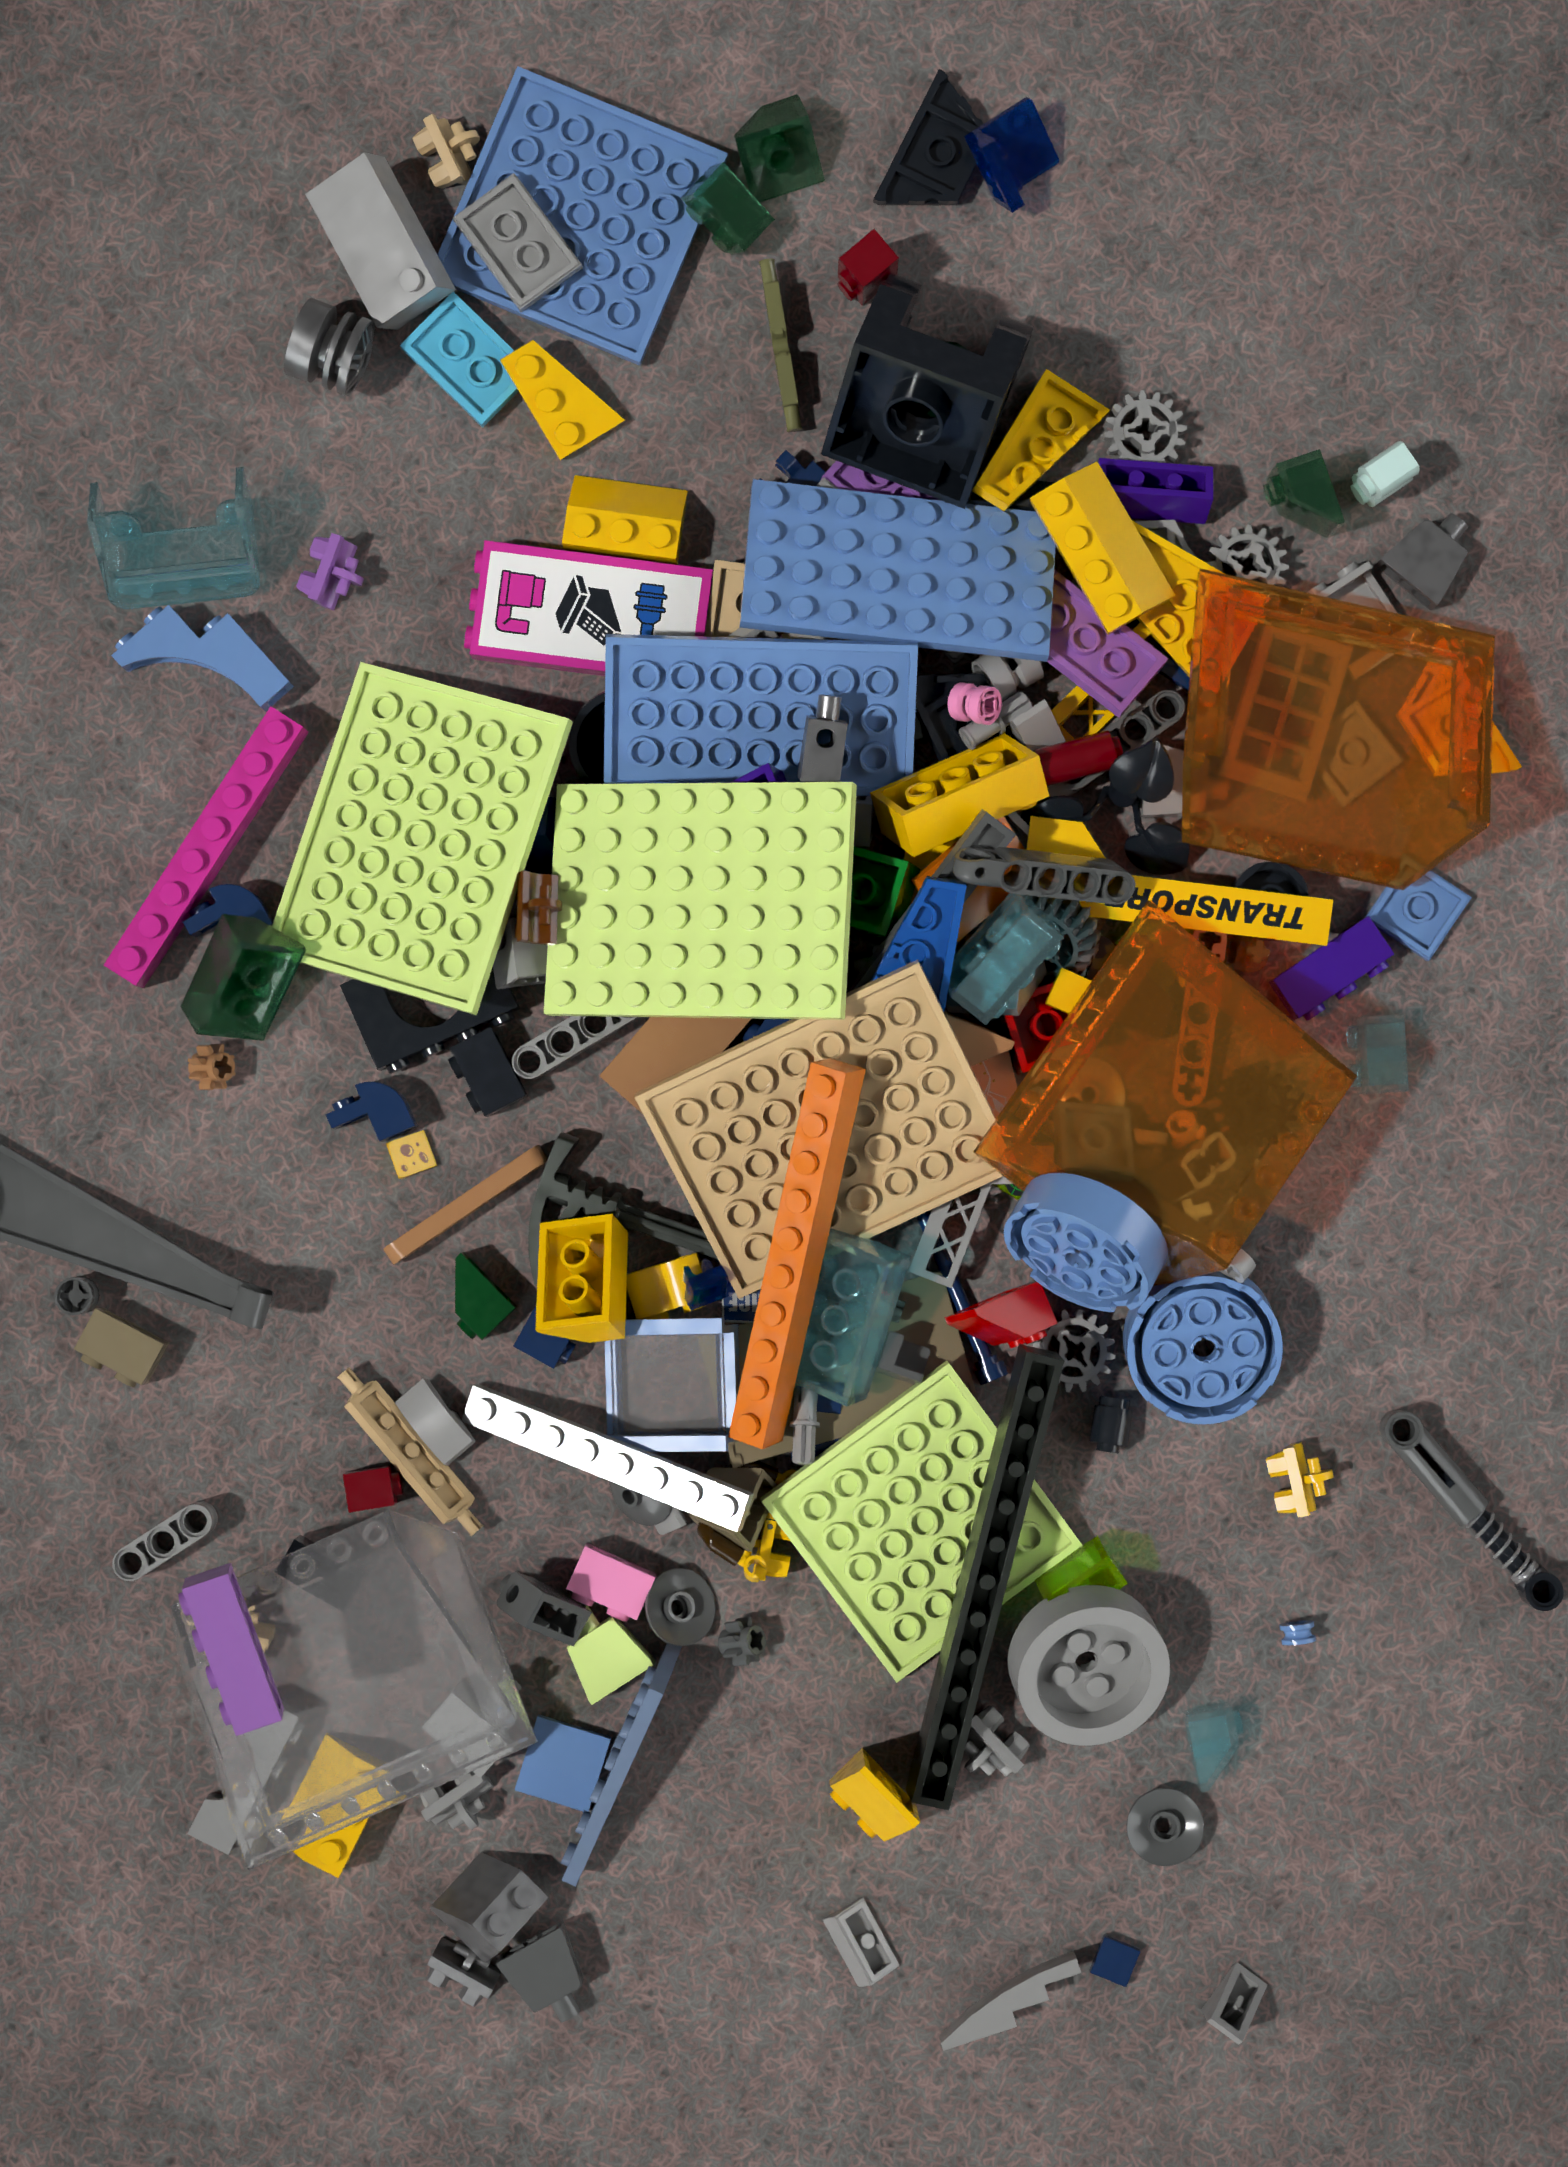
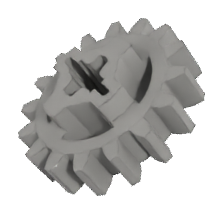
[1103,390,1187,463]
[1206,525,1289,600]
[1031,1309,1116,1392]

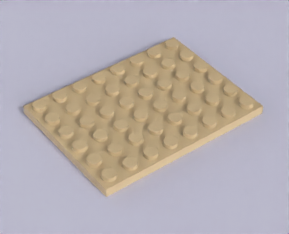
[634,959,1020,1299]

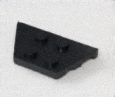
[873,69,991,205]
[915,672,1014,762]

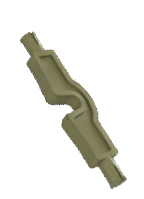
[759,258,802,432]

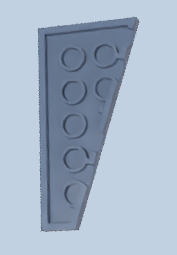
[561,1643,682,1887]

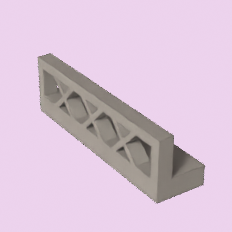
[909,1184,992,1288]

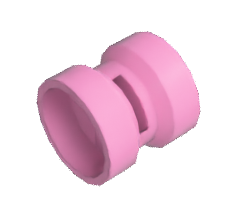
[947,682,1002,725]

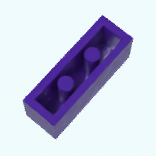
[1098,458,1213,524]
[1269,916,1394,1021]

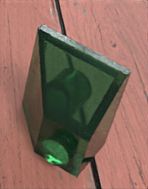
[734,94,825,205]

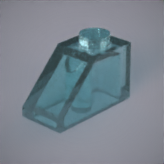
[1182,1702,1244,1792]

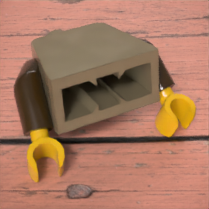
[689,1461,796,1582]

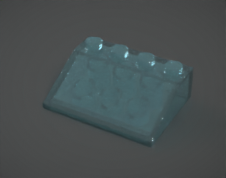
[796,1228,911,1407]

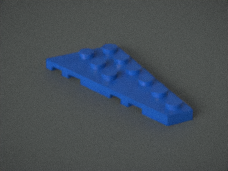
[870,876,967,1011]

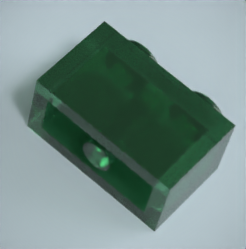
[681,162,775,255]

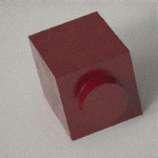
[343,1464,403,1513]

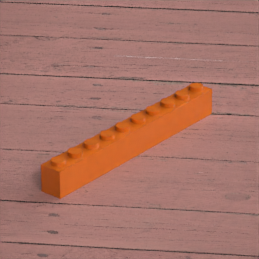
[728,1058,866,1449]

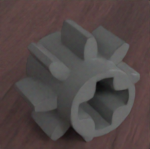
[718,1617,766,1667]

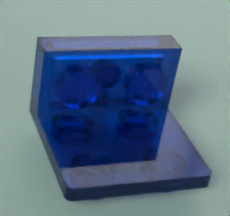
[964,97,1059,213]

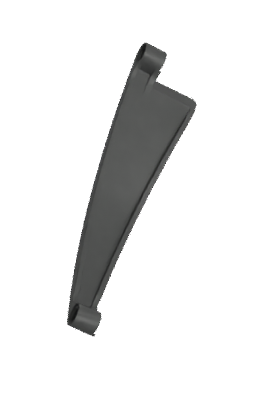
[0,1142,274,1329]

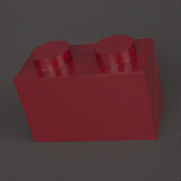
[837,229,899,306]

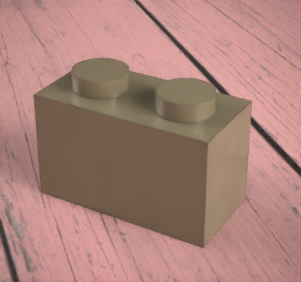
[74,1307,169,1388]

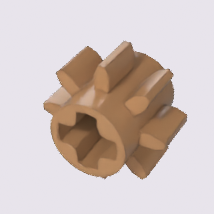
[188,1044,236,1090]

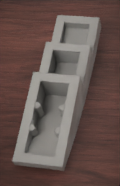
[939,1951,1081,2051]

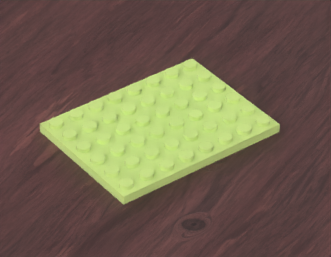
[264,662,573,1016]
[544,782,857,1020]

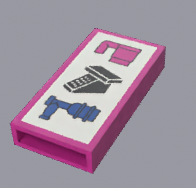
[464,540,713,676]

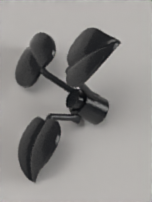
[1021,737,1190,875]

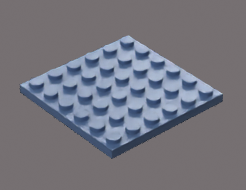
[437,66,728,366]

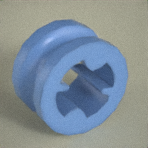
[1279,1620,1316,1645]

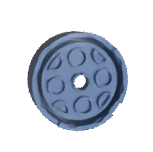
[1004,1173,1168,1312]
[1123,1263,1283,1424]

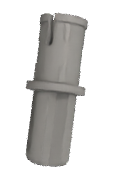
[959,692,1032,750]
[789,1386,820,1465]

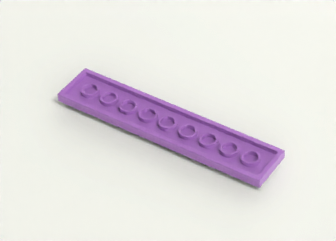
[821,461,1168,718]

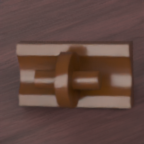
[515,871,562,946]

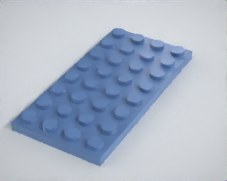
[739,479,1056,662]
[604,634,918,796]

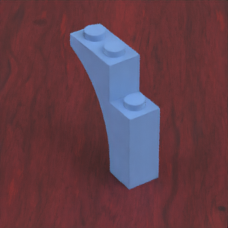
[111,605,294,712]

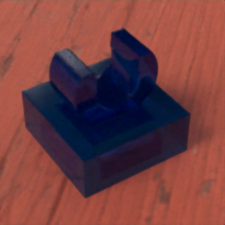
[683,1259,728,1311]

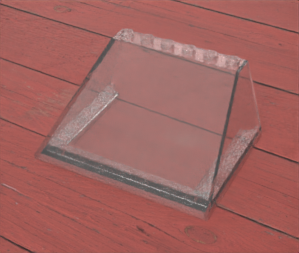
[171,1510,538,1870]

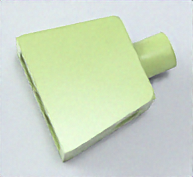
[567,1605,655,1705]

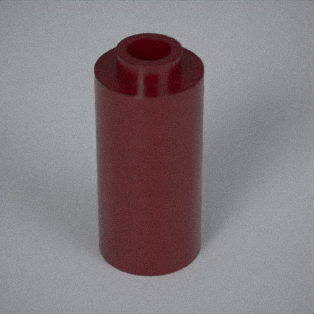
[1033,730,1123,786]

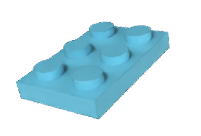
[400,292,518,428]

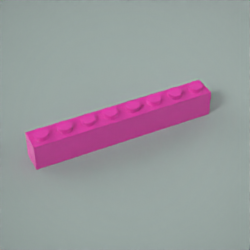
[104,706,309,988]

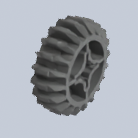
[997,894,1101,982]

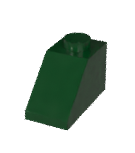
[455,1252,518,1340]

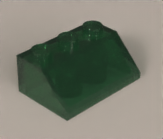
[181,914,306,1041]

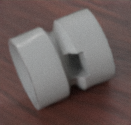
[972,655,1044,702]

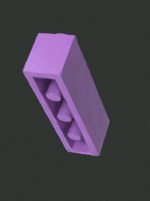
[178,1563,284,1736]

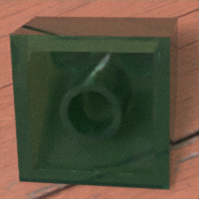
[1263,449,1345,538]

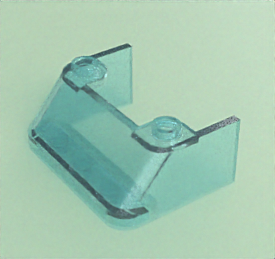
[87,467,260,609]

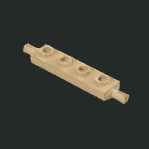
[337,1367,484,1536]

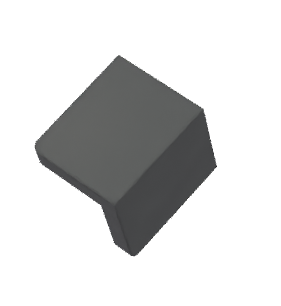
[875,1331,930,1385]

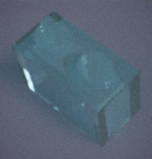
[1347,1014,1409,1095]

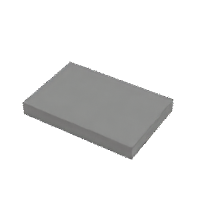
[453,173,582,312]

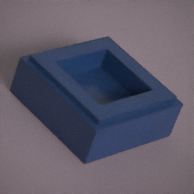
[1089,1934,1141,1987]

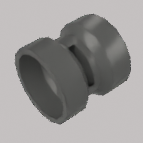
[54,1276,100,1316]

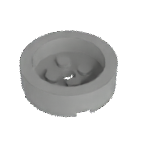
[1008,1585,1170,1746]

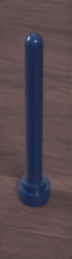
[917,1211,1009,1386]

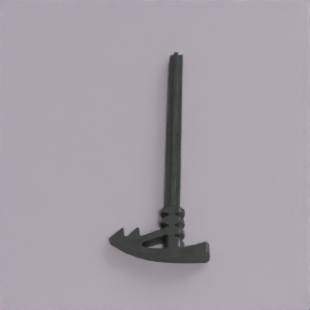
[528,1132,906,1323]

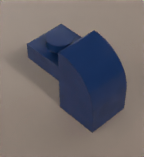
[183,884,274,945]
[326,1082,418,1142]

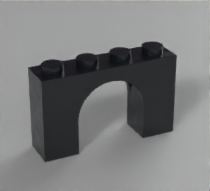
[340,967,520,1074]

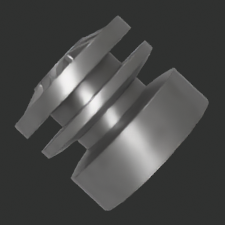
[284,298,375,397]

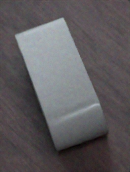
[112,1501,218,1581]

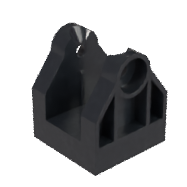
[821,273,1034,509]

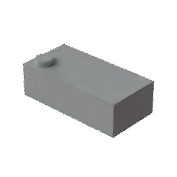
[305,152,456,330]

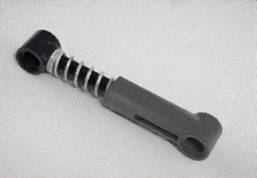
[1379,1409,1564,1611]

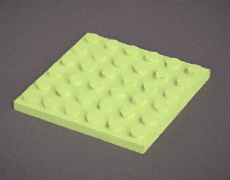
[760,1360,1082,1683]

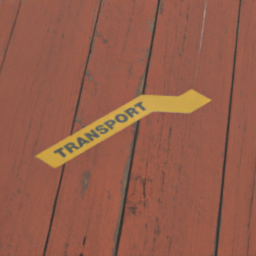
[1027,816,1333,946]

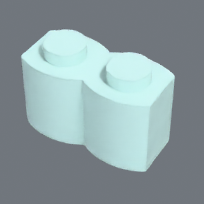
[1350,441,1420,507]

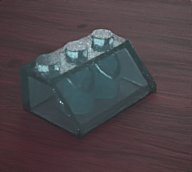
[948,893,1064,1025]

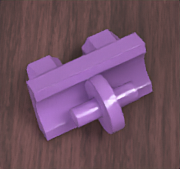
[296,533,364,611]

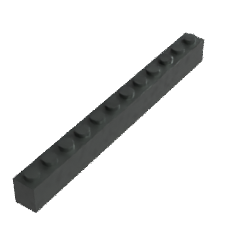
[905,1344,1064,1811]

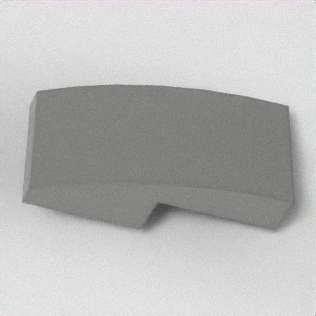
[394,1378,476,1466]

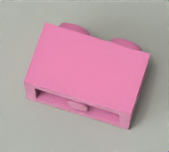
[566,1543,656,1622]

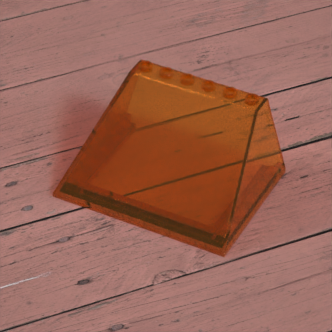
[1182,568,1495,890]
[973,900,1357,1286]

